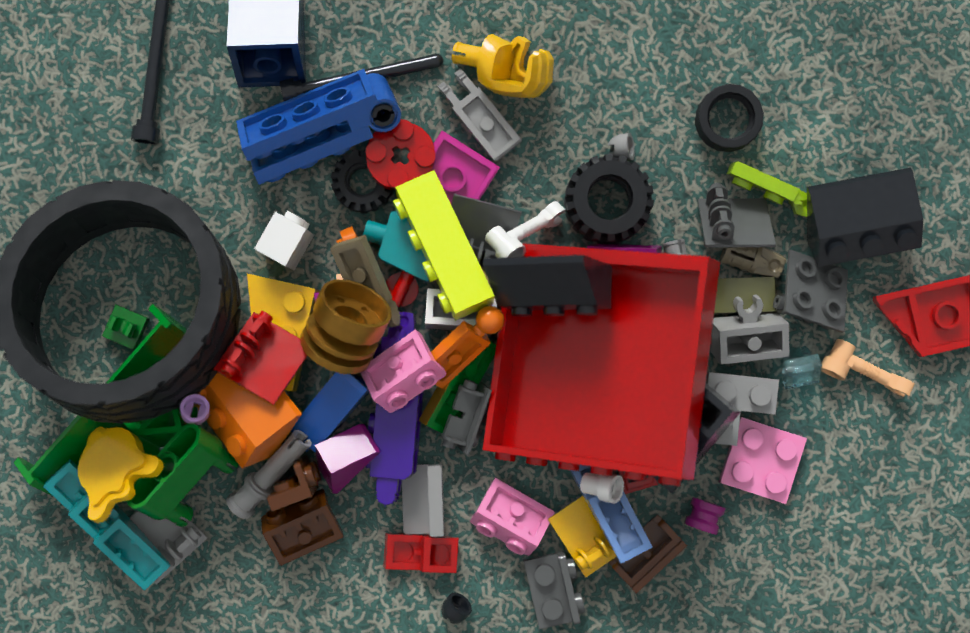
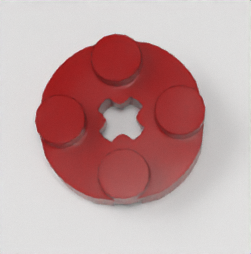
[366,119,436,190]

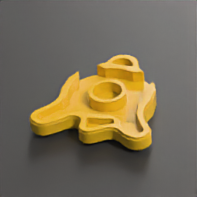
[78,427,164,523]

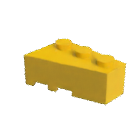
[247,274,319,392]

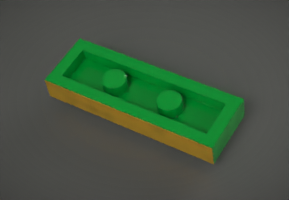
[418,341,496,433]

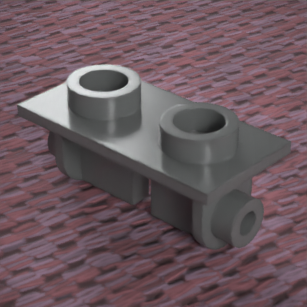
[441,379,492,456]

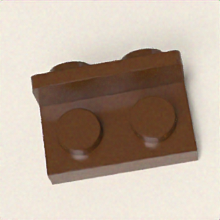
[267,455,321,511]
[261,489,344,566]

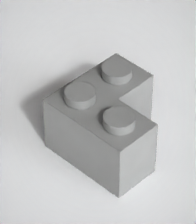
[706,372,779,446]

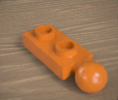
[431,306,504,389]

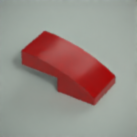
[383,533,459,573]

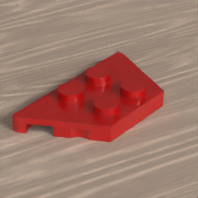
[872,275,970,357]

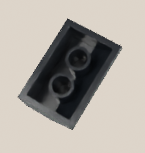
[807,167,923,267]
[483,255,612,317]

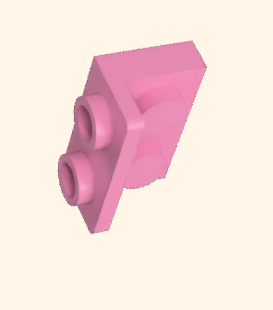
[360,329,446,413]
[470,478,555,556]

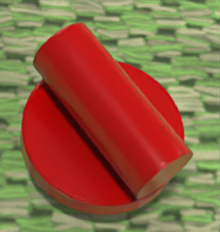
[386,270,419,307]

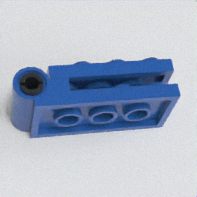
[236,69,401,184]

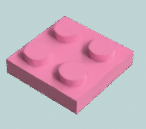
[719,417,807,504]

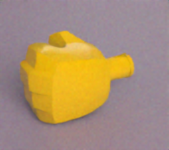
[452,34,554,98]

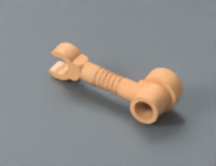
[819,339,915,397]

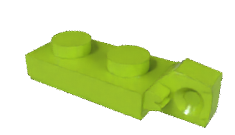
[726,161,807,218]

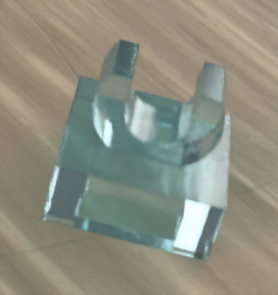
[782,346,822,390]

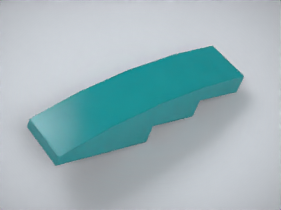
[43,459,170,591]

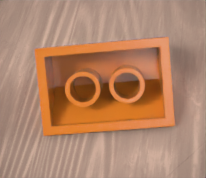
[195,373,302,469]

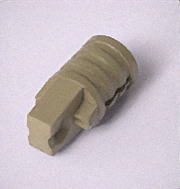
[719,247,786,278]

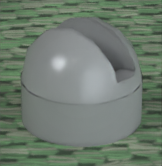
[608,133,635,161]

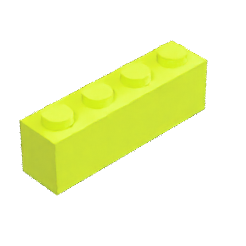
[393,170,495,321]

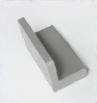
[402,464,445,537]

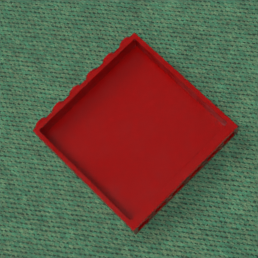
[483,243,720,486]

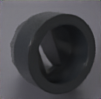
[441,592,472,624]

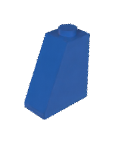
[291,372,370,452]

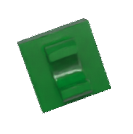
[102,305,150,350]

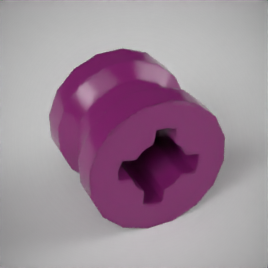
[684,497,726,535]

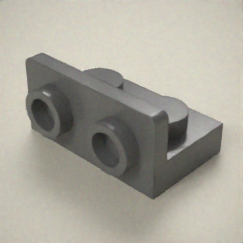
[524,551,585,629]

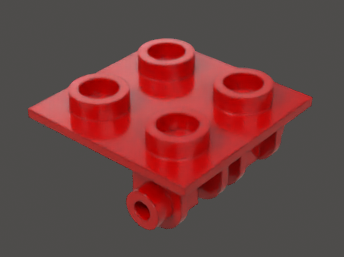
[214,311,307,405]

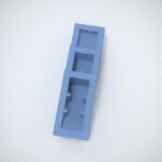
[569,465,652,564]

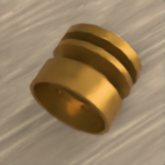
[300,280,392,374]

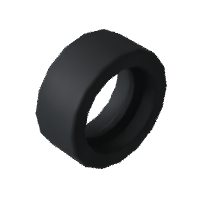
[695,84,764,152]

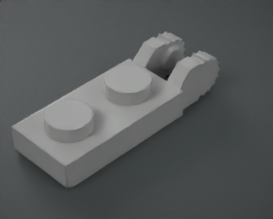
[437,68,522,163]

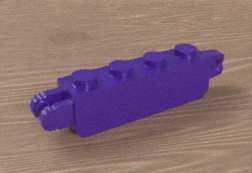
[366,312,424,506]

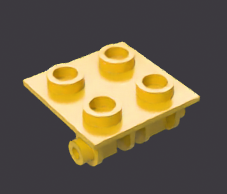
[548,495,616,578]

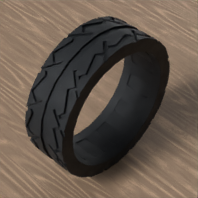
[0,180,241,423]

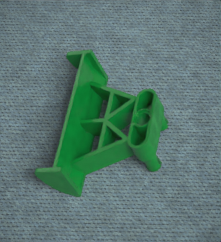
[14,304,239,527]

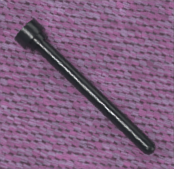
[131,0,170,145]
[279,54,443,101]

